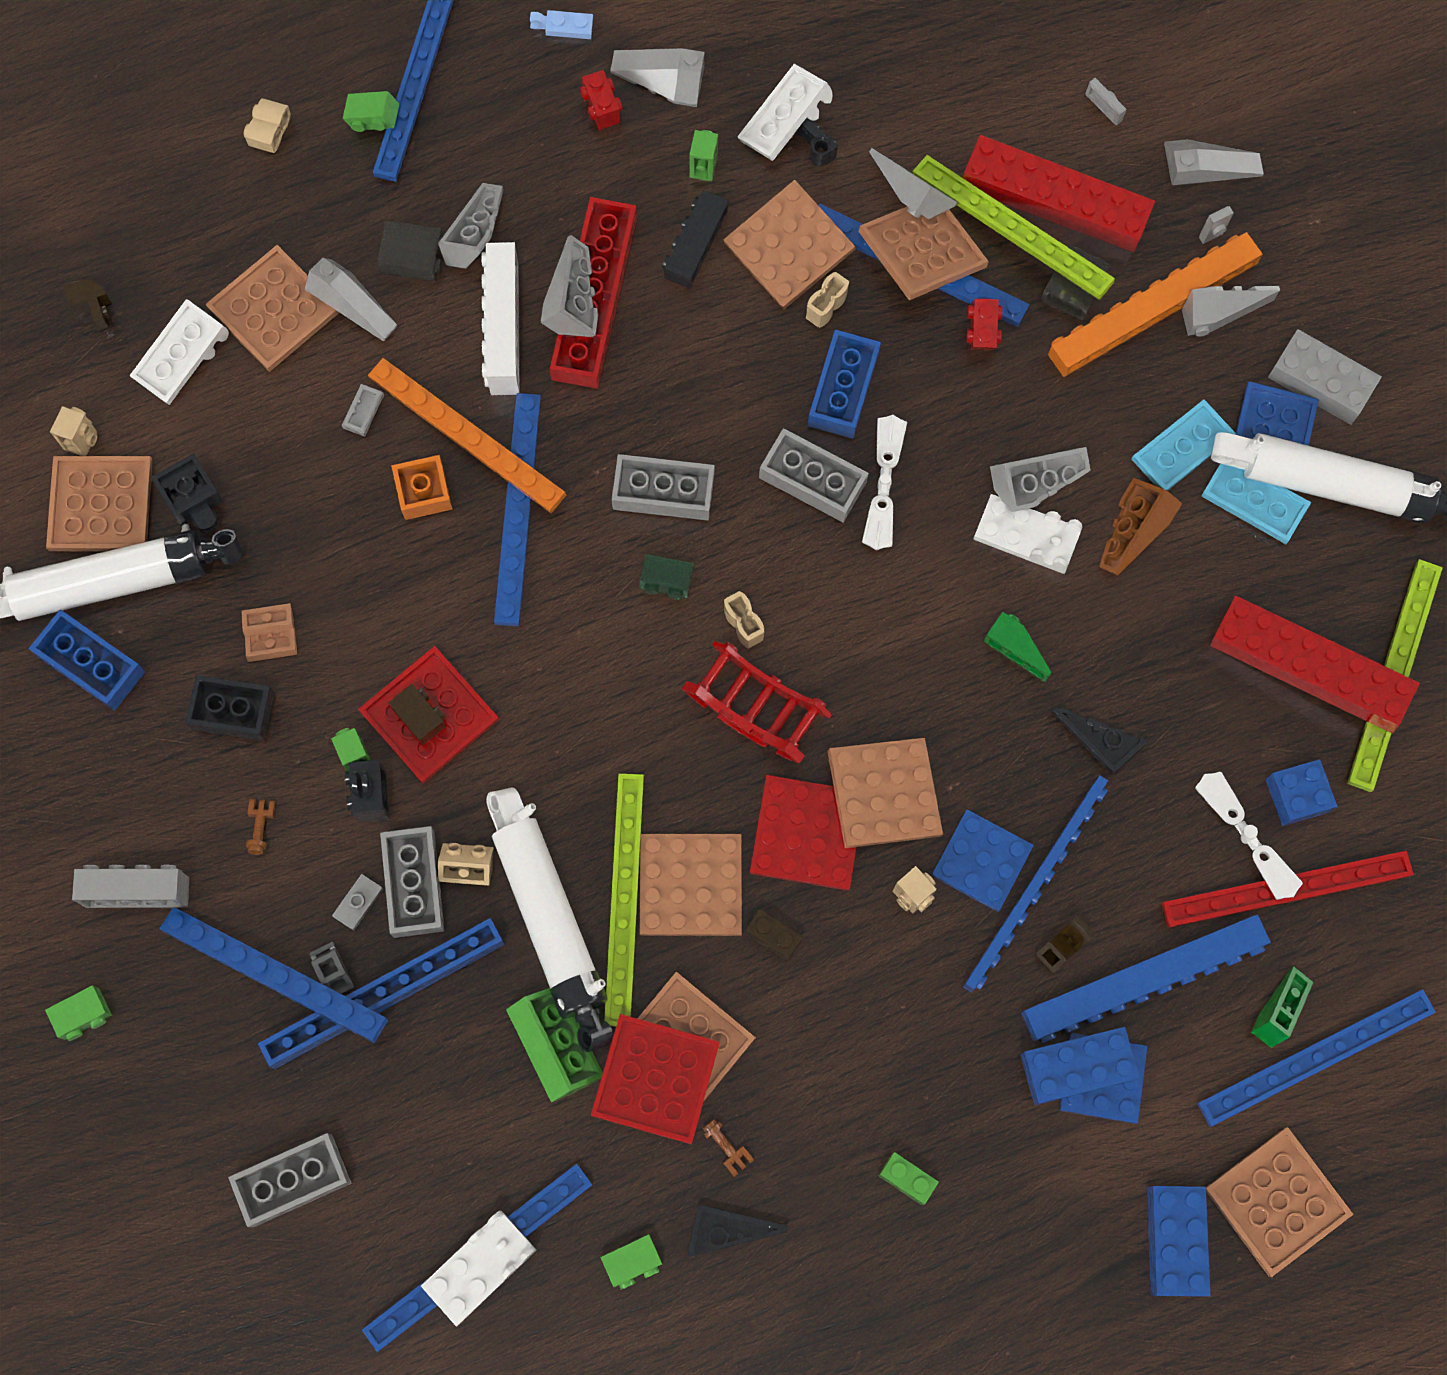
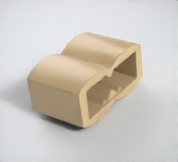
[244,98,291,153]
[806,272,849,328]
[724,591,764,649]

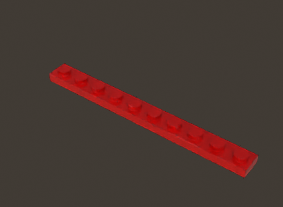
[1161,851,1414,928]

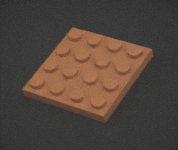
[723,180,856,310]
[858,206,989,300]
[205,245,340,372]
[46,456,153,551]
[828,738,943,848]
[640,834,742,936]
[637,972,756,1101]
[1206,1127,1354,1277]

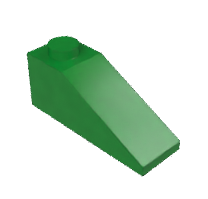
[984,612,1051,682]
[1251,967,1313,1048]

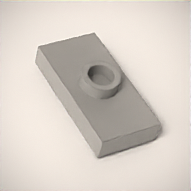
[1085,78,1127,126]
[1199,206,1234,244]
[342,384,384,437]
[332,874,383,931]

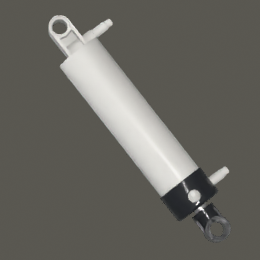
[1211,433,1447,524]
[0,524,243,621]
[486,787,613,1052]

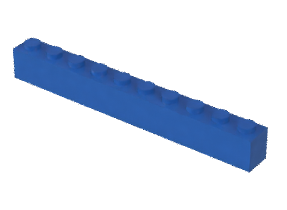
[1021,914,1271,1043]
[258,918,505,1069]

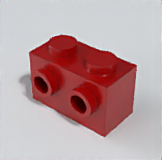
[580,70,623,130]
[966,299,1002,350]

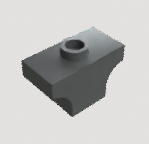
[309,942,355,995]

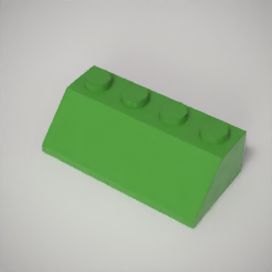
[506,988,603,1103]

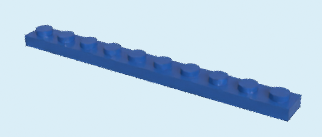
[373,0,454,182]
[819,204,1029,327]
[494,393,541,626]
[963,776,1108,992]
[159,907,388,1043]
[1197,989,1436,1127]
[362,1164,593,1352]

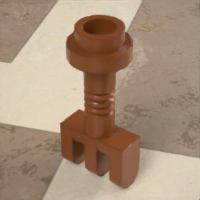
[246,799,276,855]
[702,1119,754,1177]

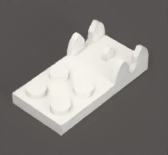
[738,64,832,161]
[130,299,229,405]
[974,494,1082,574]
[421,1211,537,1326]

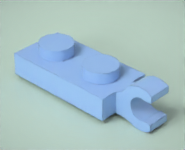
[530,10,593,39]

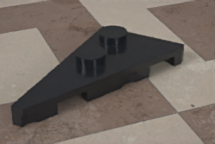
[1051,707,1148,775]
[687,1205,788,1257]

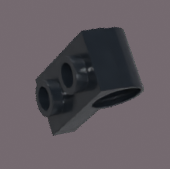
[797,118,838,166]

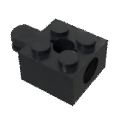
[151,453,223,534]
[345,760,389,823]

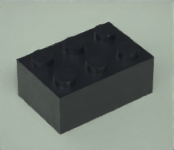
[185,675,275,741]

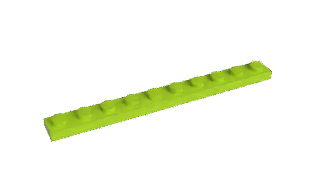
[913,155,1115,300]
[1347,559,1443,792]
[605,774,644,1027]

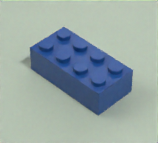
[807,330,881,439]
[29,610,145,711]
[1020,1027,1140,1106]
[1147,1186,1210,1296]

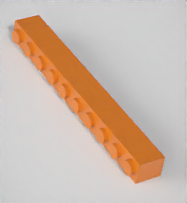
[1048,232,1263,377]

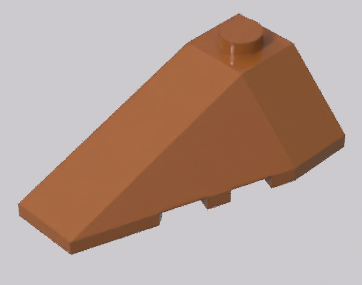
[1099,478,1182,576]

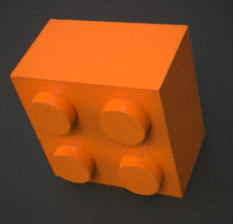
[391,455,452,520]

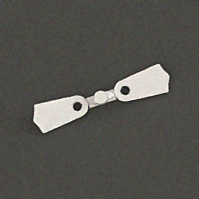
[862,415,907,550]
[1195,772,1303,900]

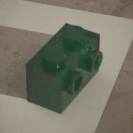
[639,554,694,600]

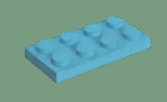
[1131,400,1236,491]
[1201,463,1311,544]

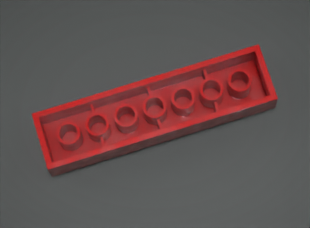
[963,135,1155,253]
[550,197,637,389]
[1210,595,1420,734]

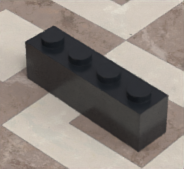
[662,190,729,289]

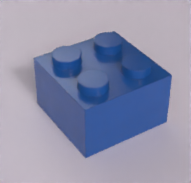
[1265,759,1337,826]

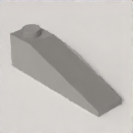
[610,49,704,107]
[1164,139,1264,185]
[869,148,957,219]
[438,183,504,269]
[541,235,598,337]
[305,258,397,341]
[1182,286,1280,336]
[990,447,1091,512]

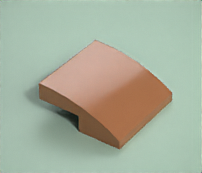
[242,603,297,662]

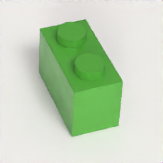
[343,91,399,132]
[690,130,718,182]
[331,728,371,771]
[45,985,112,1041]
[878,1152,939,1205]
[600,1235,662,1290]

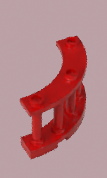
[682,641,832,763]

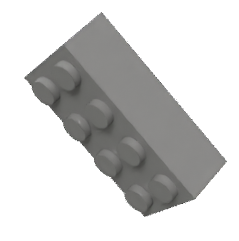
[1268,329,1382,425]
[759,428,869,523]
[612,454,715,520]
[380,826,445,938]
[72,865,190,908]
[228,1133,352,1228]

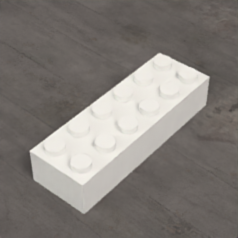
[482,242,520,395]

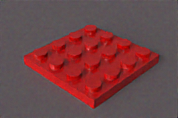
[358,646,499,784]
[750,775,856,891]
[591,1014,720,1145]

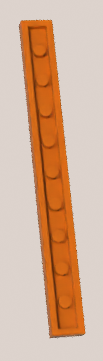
[368,358,566,513]

